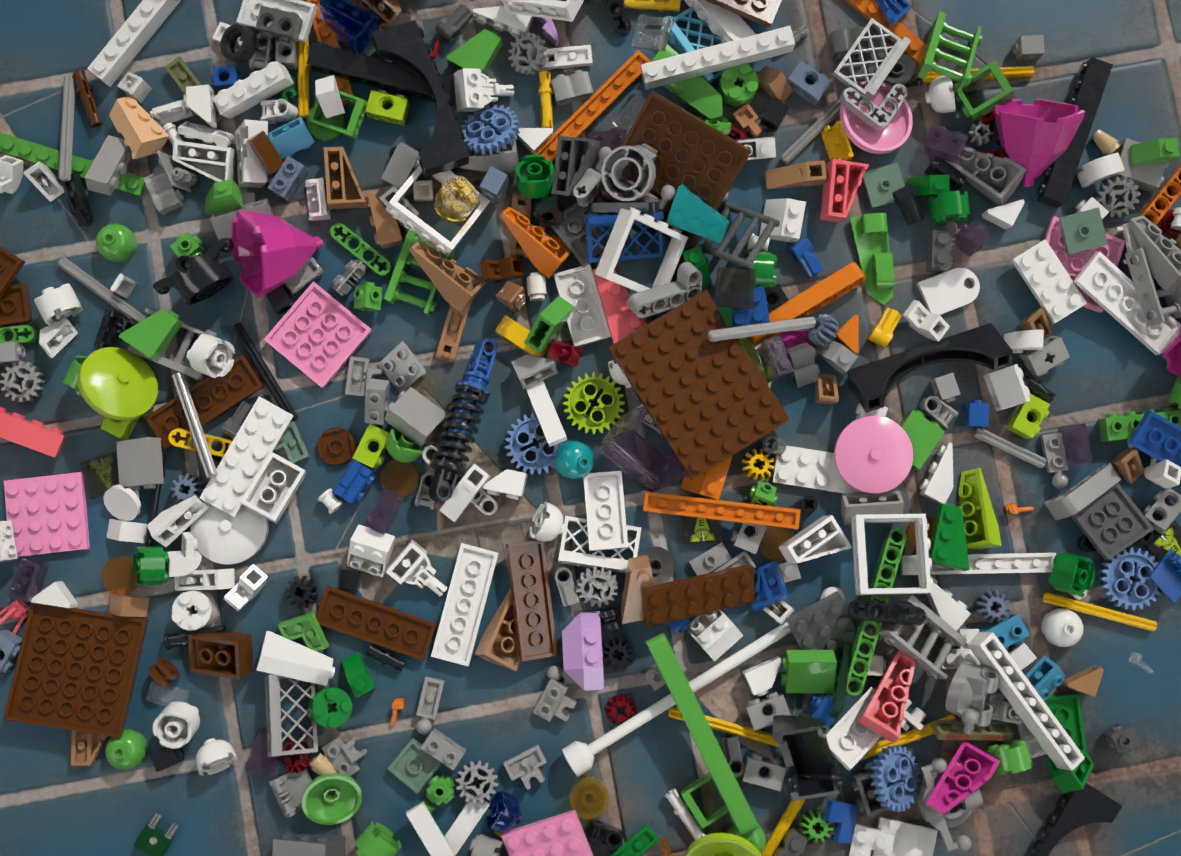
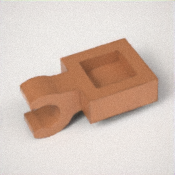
[732,103,762,138]

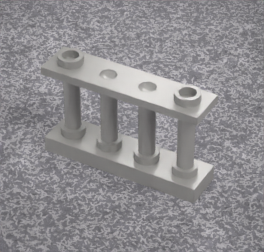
[1125,247,1181,327]
[127,308,217,381]
[879,594,967,680]

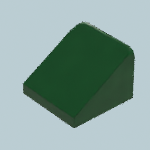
[717,307,733,328]

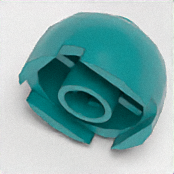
[554,441,594,479]

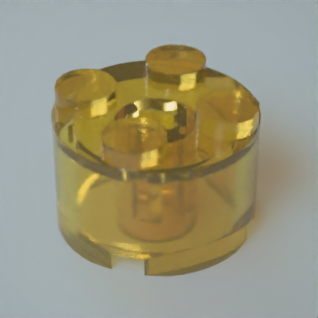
[434,176,479,223]
[569,774,609,819]

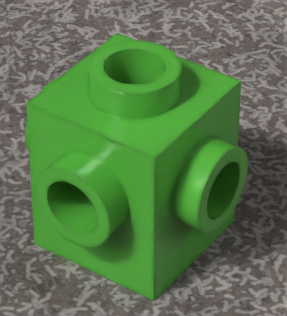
[170,232,205,264]
[354,282,382,312]
[748,480,778,506]
[426,773,456,806]

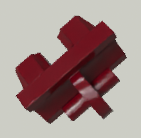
[546,339,583,367]

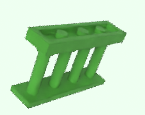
[917,11,982,92]
[384,230,456,317]

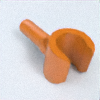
[1005,503,1034,515]
[390,698,404,726]

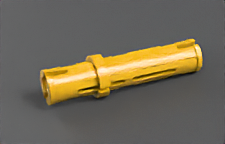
[624,0,680,12]
[538,71,554,129]

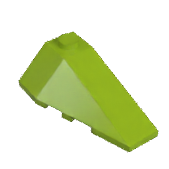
[958,468,1002,550]

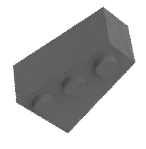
[552,136,602,197]
[272,832,345,856]

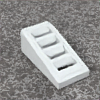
[110,273,137,298]

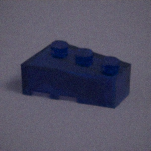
[319,0,379,56]

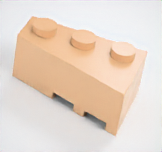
[109,96,169,159]

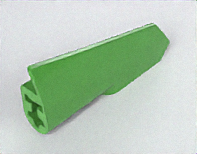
[651,43,723,120]
[850,213,894,305]

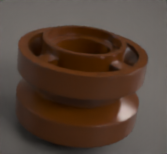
[148,657,180,688]

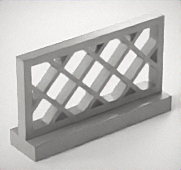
[832,18,911,100]
[265,675,318,757]

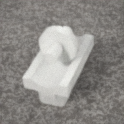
[901,699,926,731]

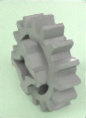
[508,32,548,75]
[1095,175,1141,217]
[0,361,45,403]
[576,566,619,607]
[456,760,498,805]

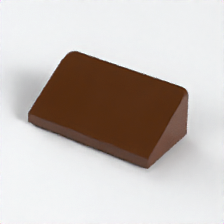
[247,131,283,175]

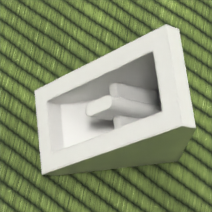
[117,71,152,103]
[315,75,345,118]
[516,128,553,154]
[23,161,64,202]
[982,199,1025,230]
[39,318,78,358]
[106,519,147,543]
[31,581,78,608]
[763,600,794,625]

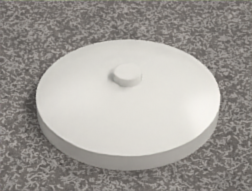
[190,499,269,564]

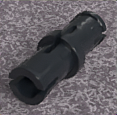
[1023,371,1056,403]
[366,644,406,672]

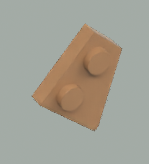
[71,730,108,766]

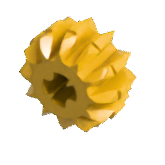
[742,448,775,481]

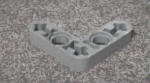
[840,84,908,130]

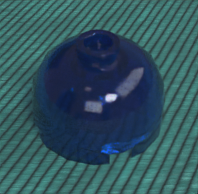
[486,791,522,833]

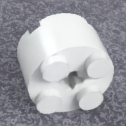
[34,283,83,325]
[187,334,235,378]
[172,590,218,630]
[153,702,200,749]

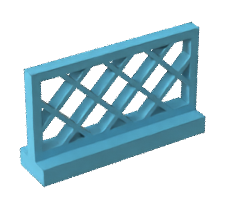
[661,6,726,84]

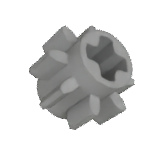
[967,121,993,147]

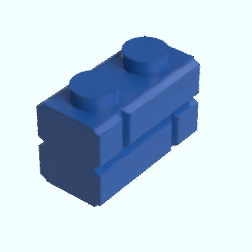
[333,459,376,504]

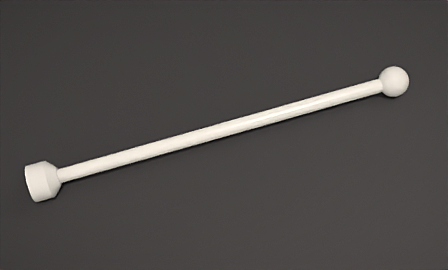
[562,586,846,777]

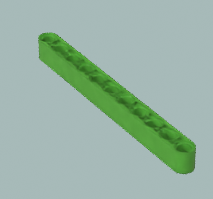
[645,633,759,837]

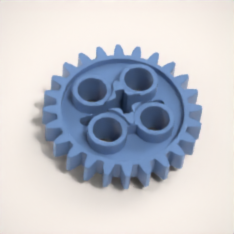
[460,104,521,156]
[505,413,567,475]
[1098,547,1161,610]
[871,745,921,812]

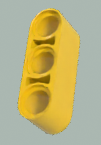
[495,315,547,358]

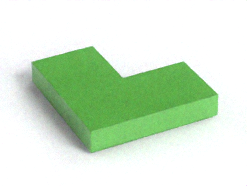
[277,612,329,651]

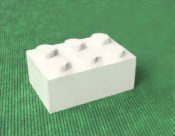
[240,452,307,524]

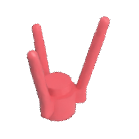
[0,599,29,634]

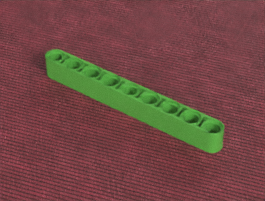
[841,528,906,696]

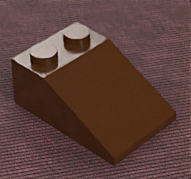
[188,632,254,680]

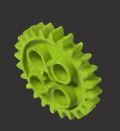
[563,372,625,435]

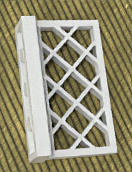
[558,516,641,573]

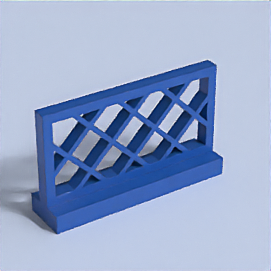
[584,210,664,263]

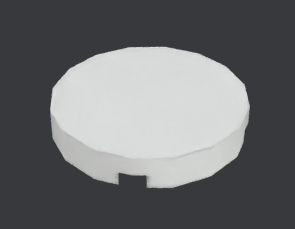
[103,485,141,521]

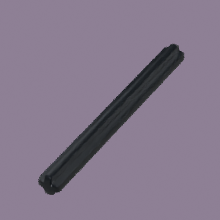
[232,323,298,423]

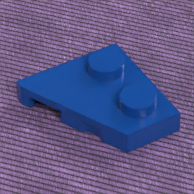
[876,0,913,26]
[752,561,789,611]

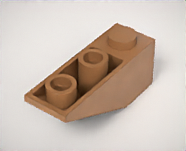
[765,160,827,190]
[365,190,404,249]
[496,281,526,313]

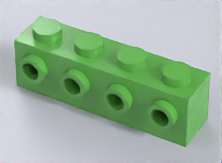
[1098,407,1181,442]

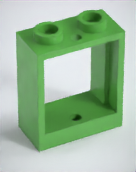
[953,60,1015,122]
[309,91,368,139]
[680,772,729,829]

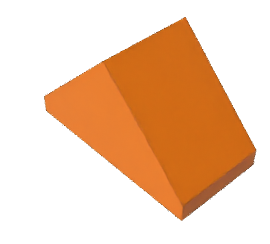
[834,315,859,355]

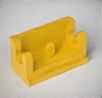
[820,121,854,161]

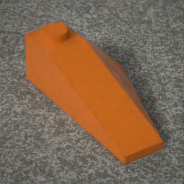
[500,207,571,278]
[680,456,732,500]

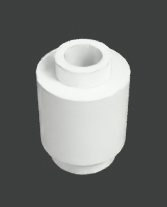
[527,272,547,301]

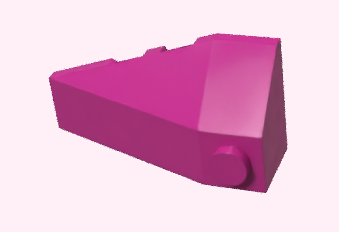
[926,741,1000,815]

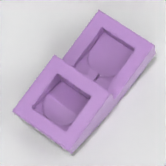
[536,17,559,47]

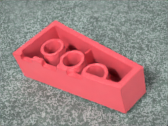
[593,268,647,344]
[0,407,67,458]
[858,651,916,743]

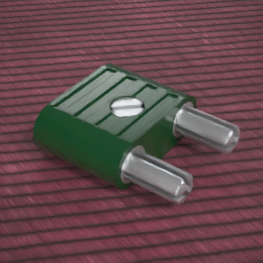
[134,813,178,856]

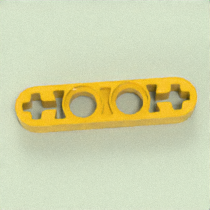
[168,428,233,457]

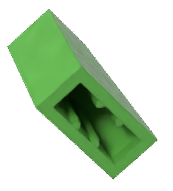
[446,29,503,75]
[119,309,183,361]

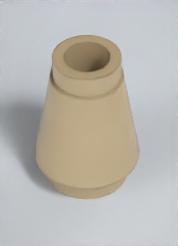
[1091,129,1121,155]
[309,753,337,776]

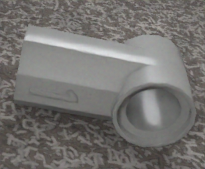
[554,566,579,606]

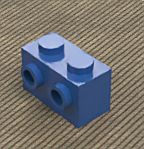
[805,693,841,728]

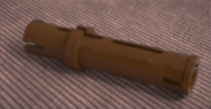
[72,70,103,128]

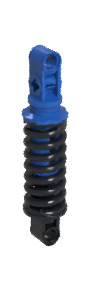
[429,338,498,501]

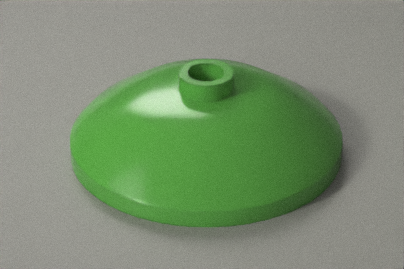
[301,773,362,825]

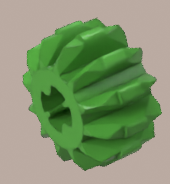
[799,809,834,844]

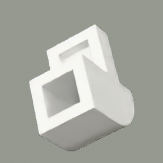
[1076,153,1125,188]
[0,155,24,194]
[903,300,950,342]
[1144,457,1181,489]
[165,532,202,577]
[224,564,268,612]

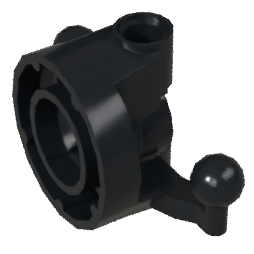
[153,237,234,305]

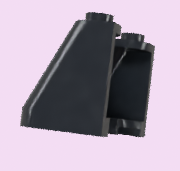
[772,715,843,801]

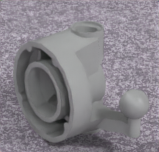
[595,143,676,210]
[946,660,1002,734]
[916,758,983,852]

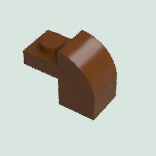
[480,256,524,283]

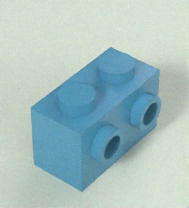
[268,116,315,159]
[979,613,1030,651]
[1025,655,1066,701]

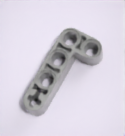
[627,262,702,318]
[1045,463,1121,520]

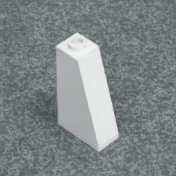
[256,631,335,686]

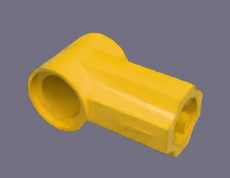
[868,308,902,348]

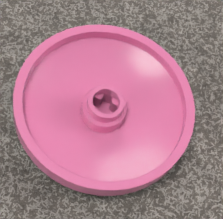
[840,80,913,154]
[834,416,913,493]

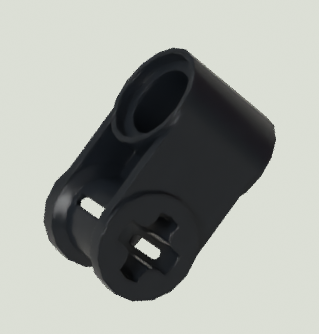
[790,495,818,530]
[586,819,623,850]

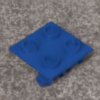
[1149,548,1181,604]

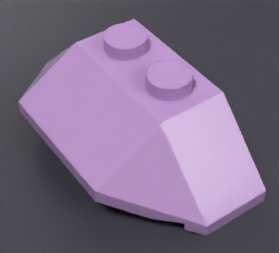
[562,611,604,691]

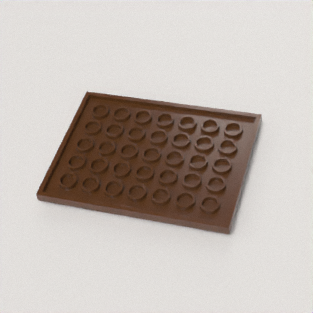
[608,290,790,481]

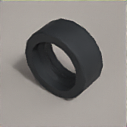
[220,24,257,64]

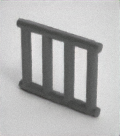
[698,202,780,270]

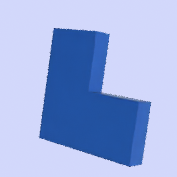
[824,800,859,844]

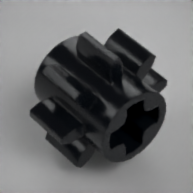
[114,318,136,341]

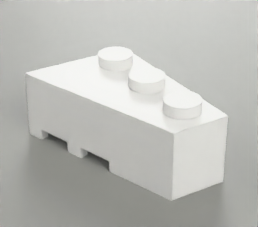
[235,120,269,188]
[172,140,237,182]
[778,515,852,564]

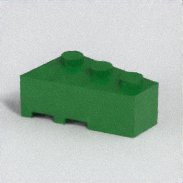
[928,504,970,572]

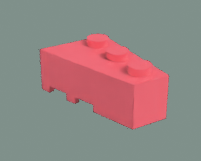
[820,159,869,223]

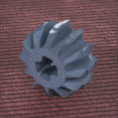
[807,314,839,347]
[170,473,204,504]
[976,590,1010,623]

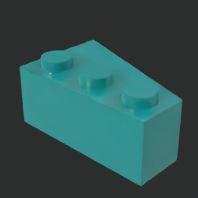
[666,184,730,243]

